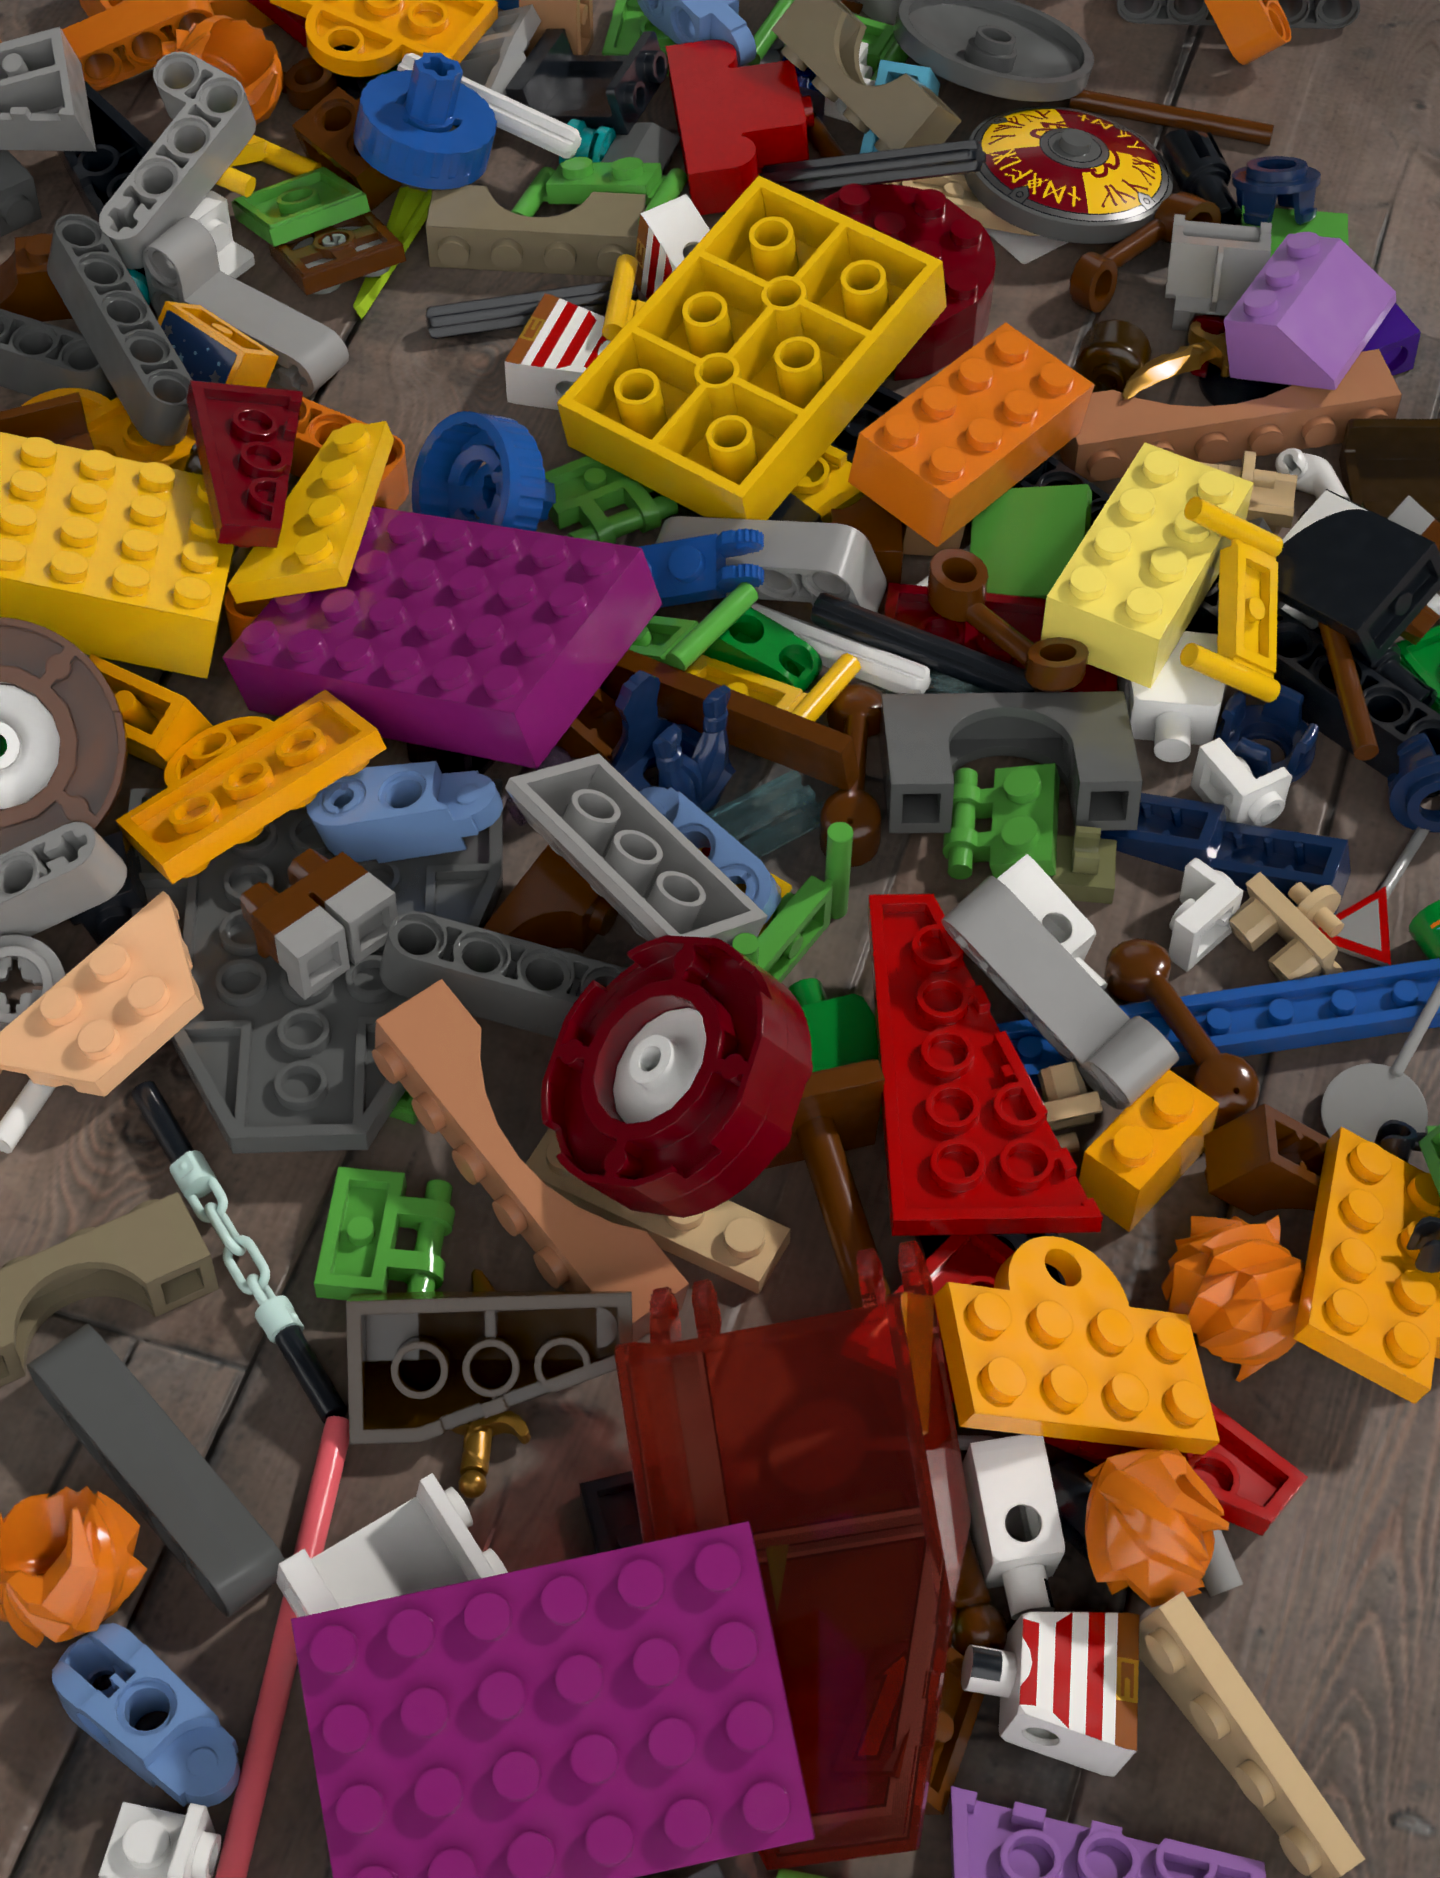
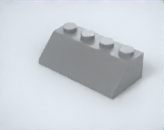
[505,754,768,946]

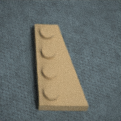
[1139,1591,1365,1878]

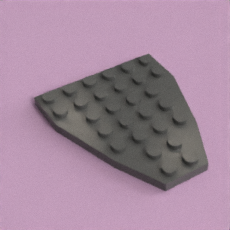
[128,779,503,1154]

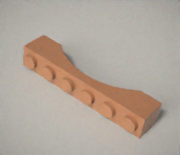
[1059,349,1402,482]
[372,979,689,1343]

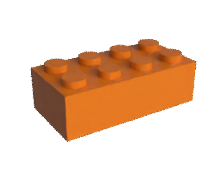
[848,322,1095,547]

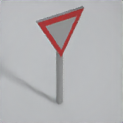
[1318,827,1430,967]

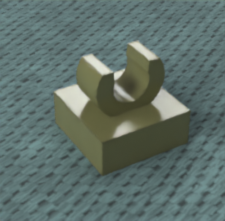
[1051,826,1117,904]

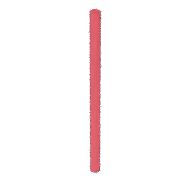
[215,1416,349,1878]

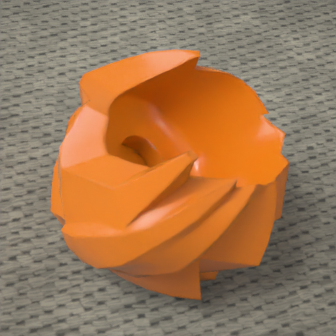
[161,15,284,125]
[1161,1214,1305,1382]
[1084,1447,1230,1608]
[0,1486,147,1648]

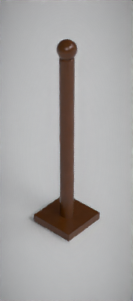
[765,1059,1008,1656]

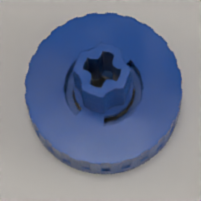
[353,52,497,190]
[412,411,556,531]

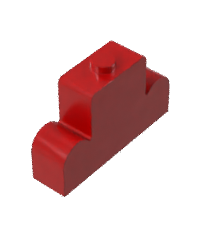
[666,40,814,215]

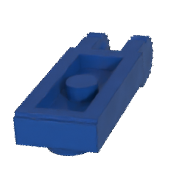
[639,528,764,608]

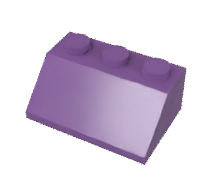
[1224,232,1396,390]

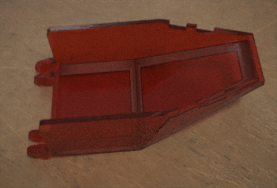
[615,1240,971,1871]

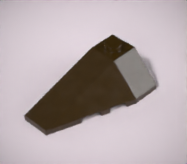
[346,1291,634,1445]

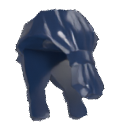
[609,670,736,813]

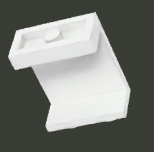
[276,1473,508,1617]

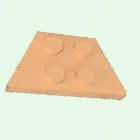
[0,891,204,1097]

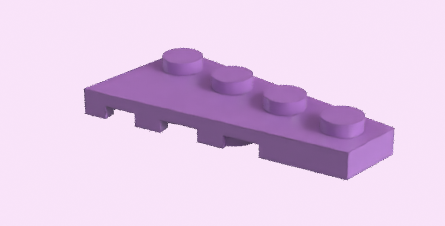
[949,1786,1266,1878]

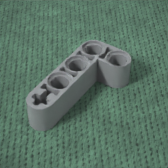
[99,52,256,269]
[142,217,349,397]
[655,516,887,639]
[0,822,127,937]
[941,875,1179,1110]

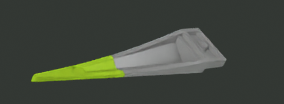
[353,5,541,320]

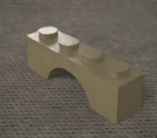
[771,0,962,151]
[426,185,646,277]
[0,1192,219,1387]

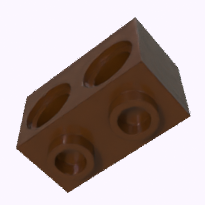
[292,87,404,211]

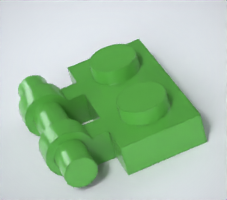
[545,456,678,544]
[943,763,1060,879]
[314,1166,456,1300]

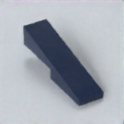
[1100,793,1351,915]

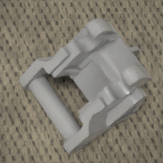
[1165,214,1272,331]

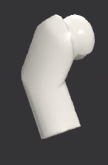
[1275,448,1350,500]

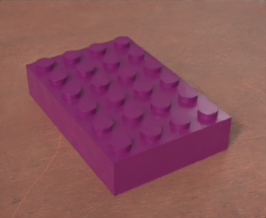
[223,506,662,769]
[291,1521,815,1878]

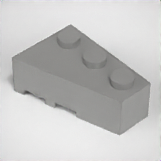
[0,26,96,151]

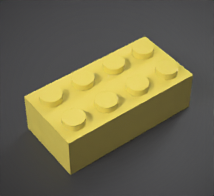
[1041,442,1254,689]

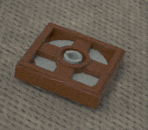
[268,211,406,296]

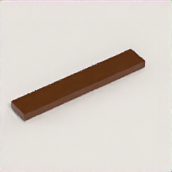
[599,649,860,791]

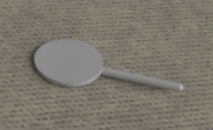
[1320,979,1440,1143]

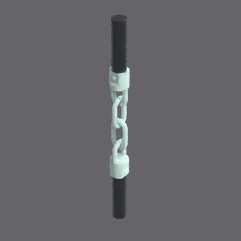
[131,1081,347,1424]

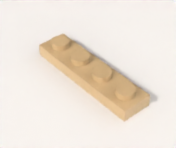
[526,1128,791,1294]

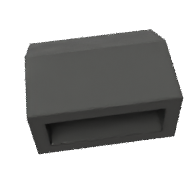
[601,122,681,175]

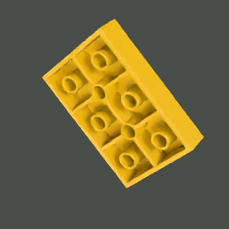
[557,176,947,520]
[0,432,235,679]

